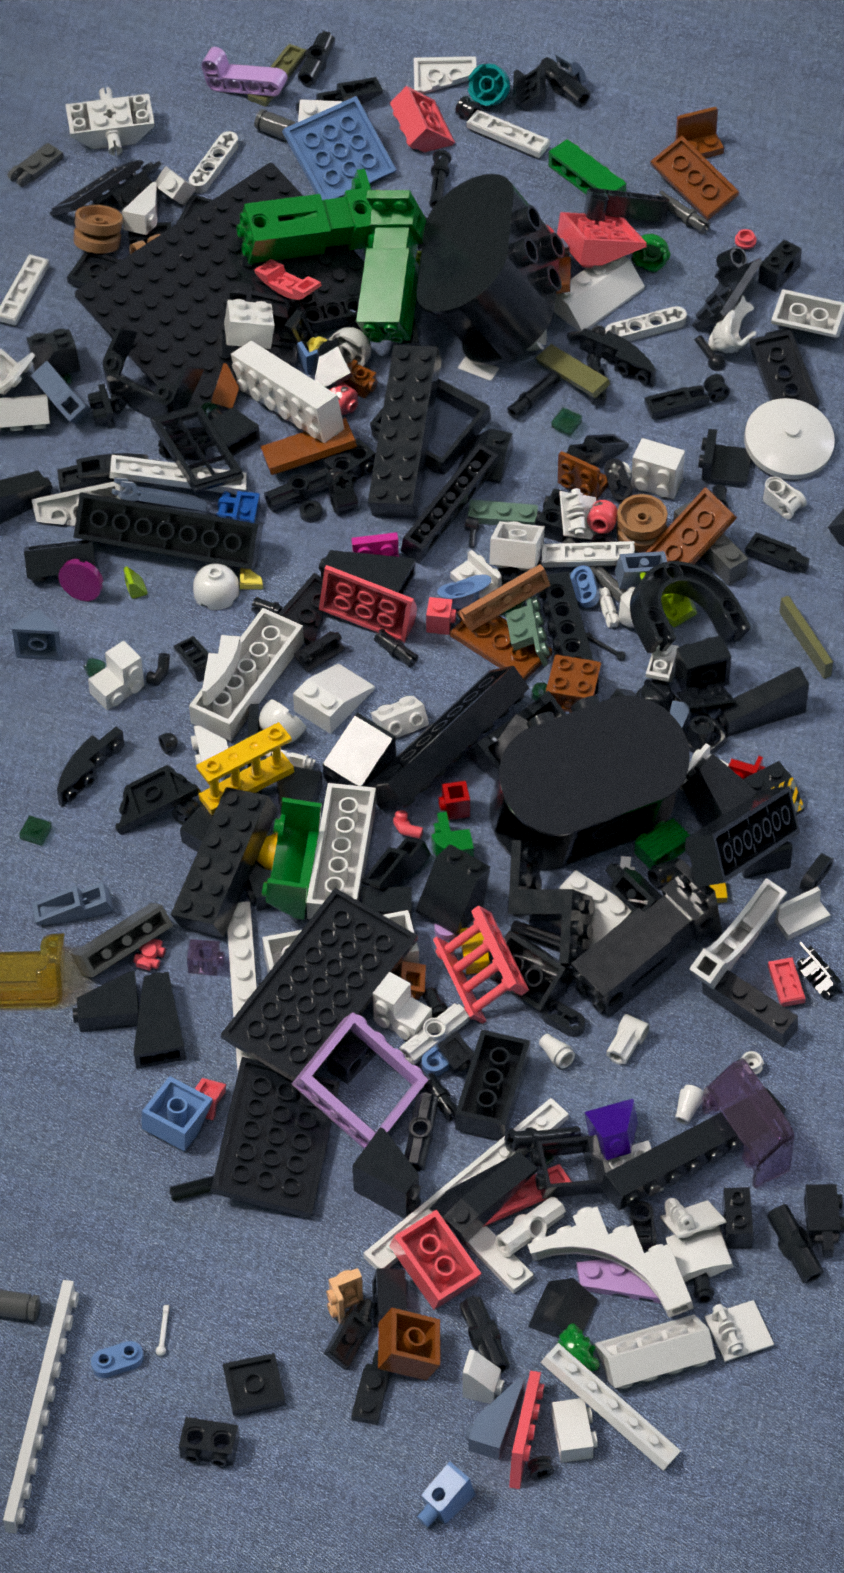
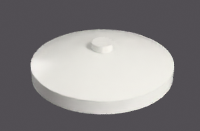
[744,398,835,480]

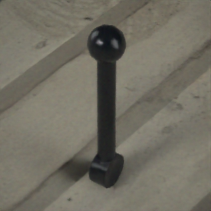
[586,632,626,661]

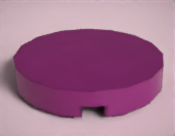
[58,559,103,601]

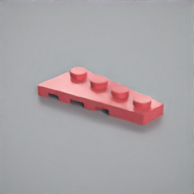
[509,1370,545,1489]

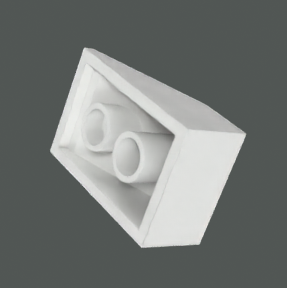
[293,664,375,734]

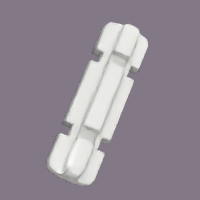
[599,587,620,628]

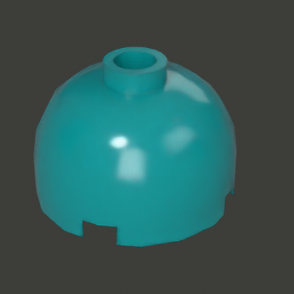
[468,64,510,106]

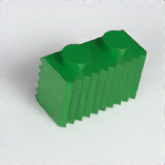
[634,818,690,869]

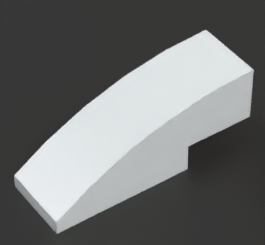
[202,635,241,705]

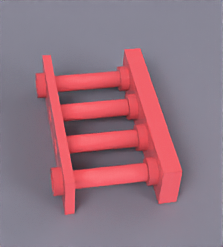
[433,905,529,1024]

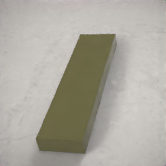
[248,44,307,107]
[536,344,610,398]
[779,596,833,679]

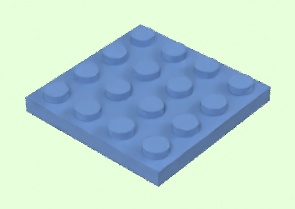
[282,96,396,200]

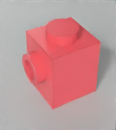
[426,597,457,635]

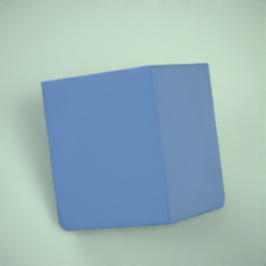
[297,342,317,375]

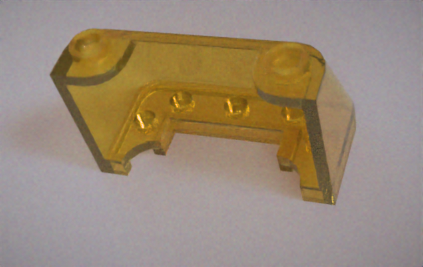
[0,933,65,1008]

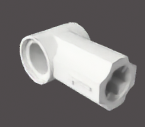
[606,1014,650,1065]

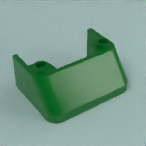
[262,797,322,920]

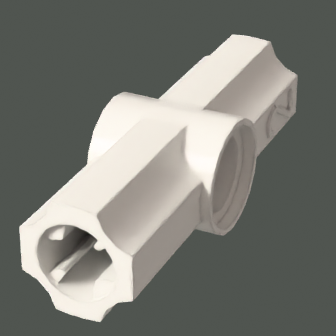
[399,1003,470,1065]
[494,1197,566,1257]

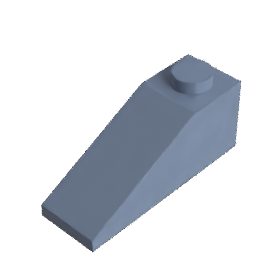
[465,1377,525,1460]

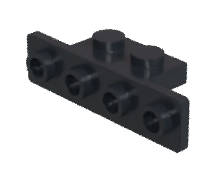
[91,161,162,213]

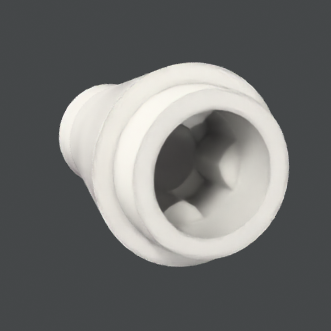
[539,1034,575,1068]
[675,1085,704,1125]

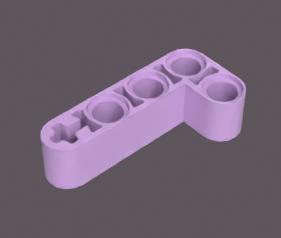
[201,47,288,96]

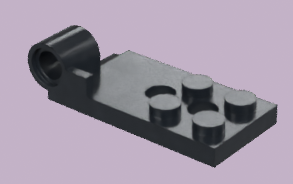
[692,246,762,331]
[749,328,820,408]

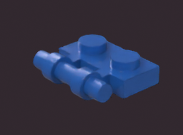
[216,491,260,521]

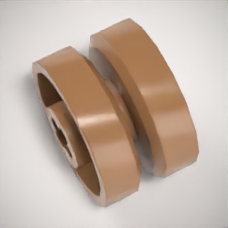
[73,205,123,253]
[616,494,668,553]

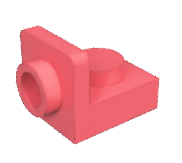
[195,1078,226,1120]

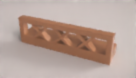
[457,564,550,631]

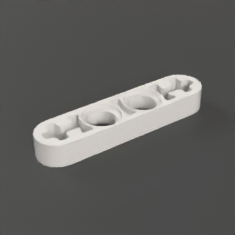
[189,131,238,193]
[605,306,687,341]

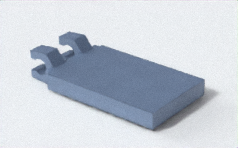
[112,478,207,511]

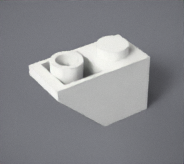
[645,645,679,682]
[191,725,228,765]

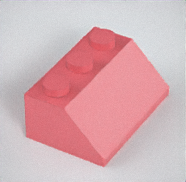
[390,86,455,152]

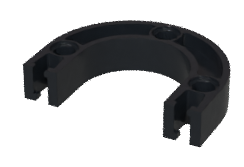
[630,561,751,654]

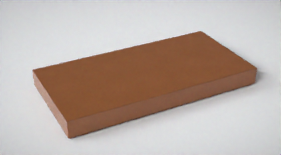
[650,136,739,221]
[261,418,357,475]
[646,487,737,564]
[450,615,552,681]

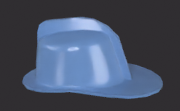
[437,574,491,612]

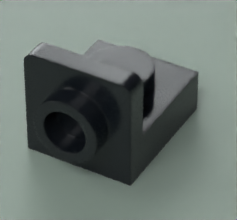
[435,1030,474,1073]

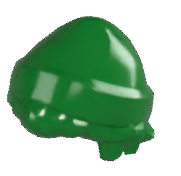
[631,234,671,272]
[556,1323,599,1372]

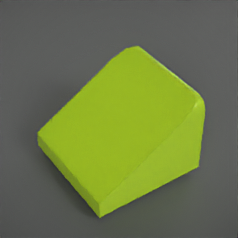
[123,566,148,599]

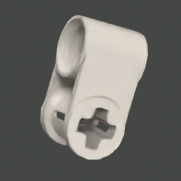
[763,477,807,519]

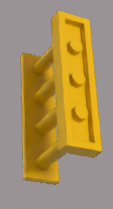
[196,722,294,815]

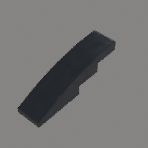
[296,77,383,115]

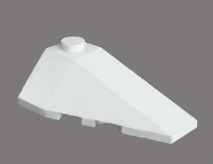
[31,482,124,526]

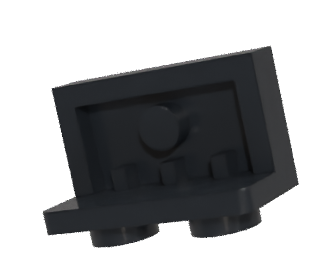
[513,65,546,111]

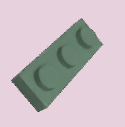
[468,500,538,525]

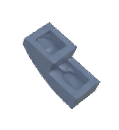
[555,52,586,84]

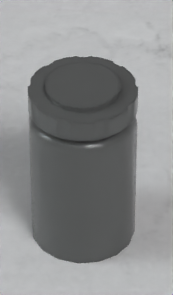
[254,109,295,141]
[0,1289,41,1322]

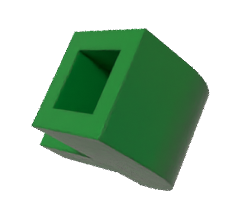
[431,812,474,857]

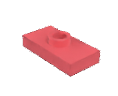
[768,957,806,1007]

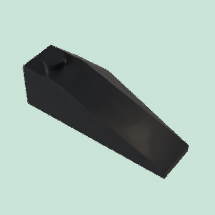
[429,1152,538,1243]

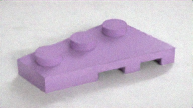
[577,1259,662,1304]

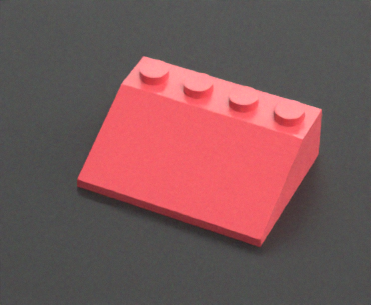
[557,212,647,268]
[319,565,417,643]

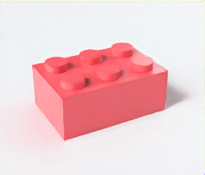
[389,1210,481,1310]

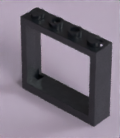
[370,379,491,475]

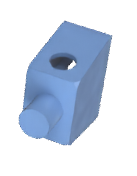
[416,1462,476,1528]

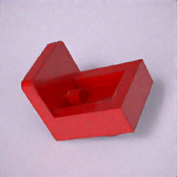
[728,756,765,779]

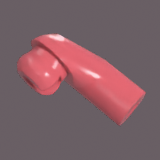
[393,810,423,839]

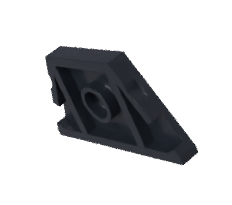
[115,765,201,835]

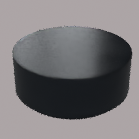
[299,500,322,523]

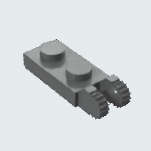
[7,142,64,187]

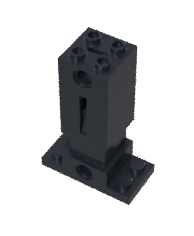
[571,859,723,1018]

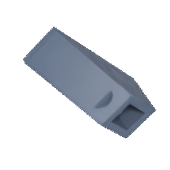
[31,361,91,425]

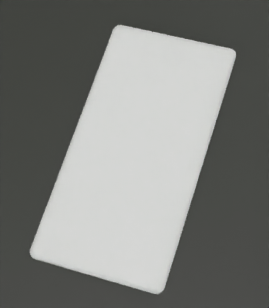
[458,356,499,381]

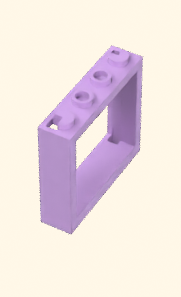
[292,1012,428,1149]

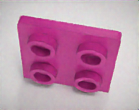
[351,532,399,557]

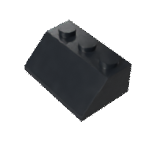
[24,540,96,582]
[488,931,574,1012]

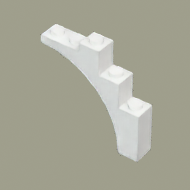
[690,878,787,989]
[527,1207,694,1318]

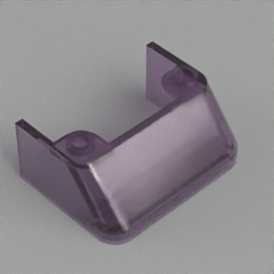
[702,1058,794,1188]

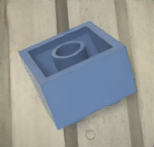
[142,1076,213,1151]

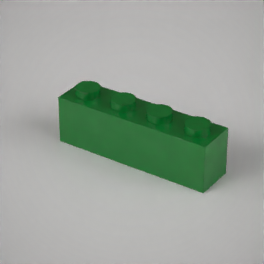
[548,139,627,194]

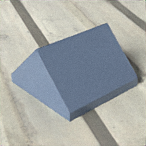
[12,609,63,660]

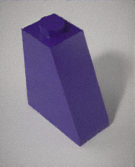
[584,1098,638,1160]

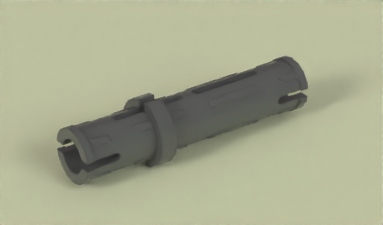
[656,191,711,234]

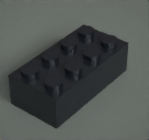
[455,1029,530,1140]

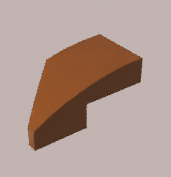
[211,363,239,408]

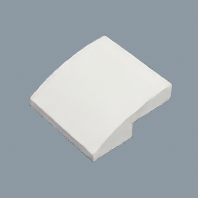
[666,1225,734,1282]

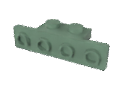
[506,596,550,667]

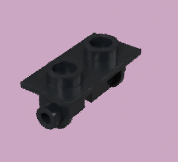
[294,631,345,673]

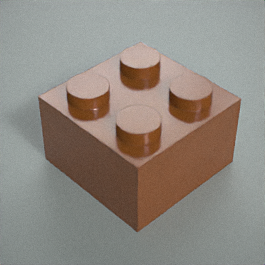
[378,1308,440,1381]

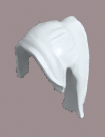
[708,295,757,353]

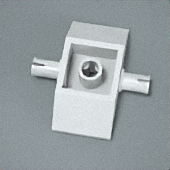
[65,87,154,156]

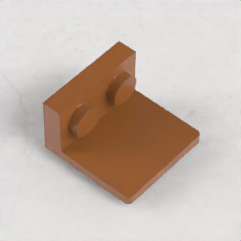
[675,107,724,158]
[557,451,609,501]
[546,655,601,713]

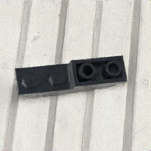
[580,328,656,387]
[57,453,149,493]
[57,726,125,807]

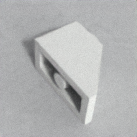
[155,166,197,206]
[463,1350,505,1404]

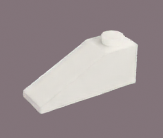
[122,182,158,235]

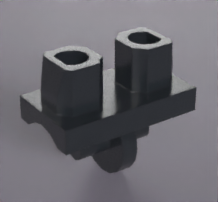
[87,384,126,429]

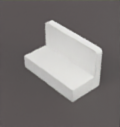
[775,887,830,940]

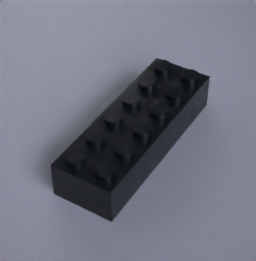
[170,787,278,937]

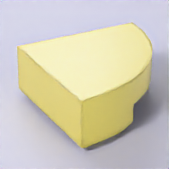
[307,336,328,352]
[239,568,263,589]

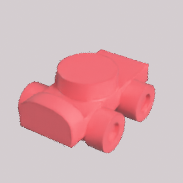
[133,938,166,971]

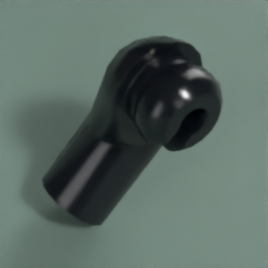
[146,653,170,686]

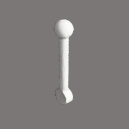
[156,1305,170,1356]

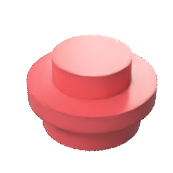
[735,229,756,249]

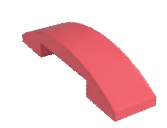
[254,259,322,300]

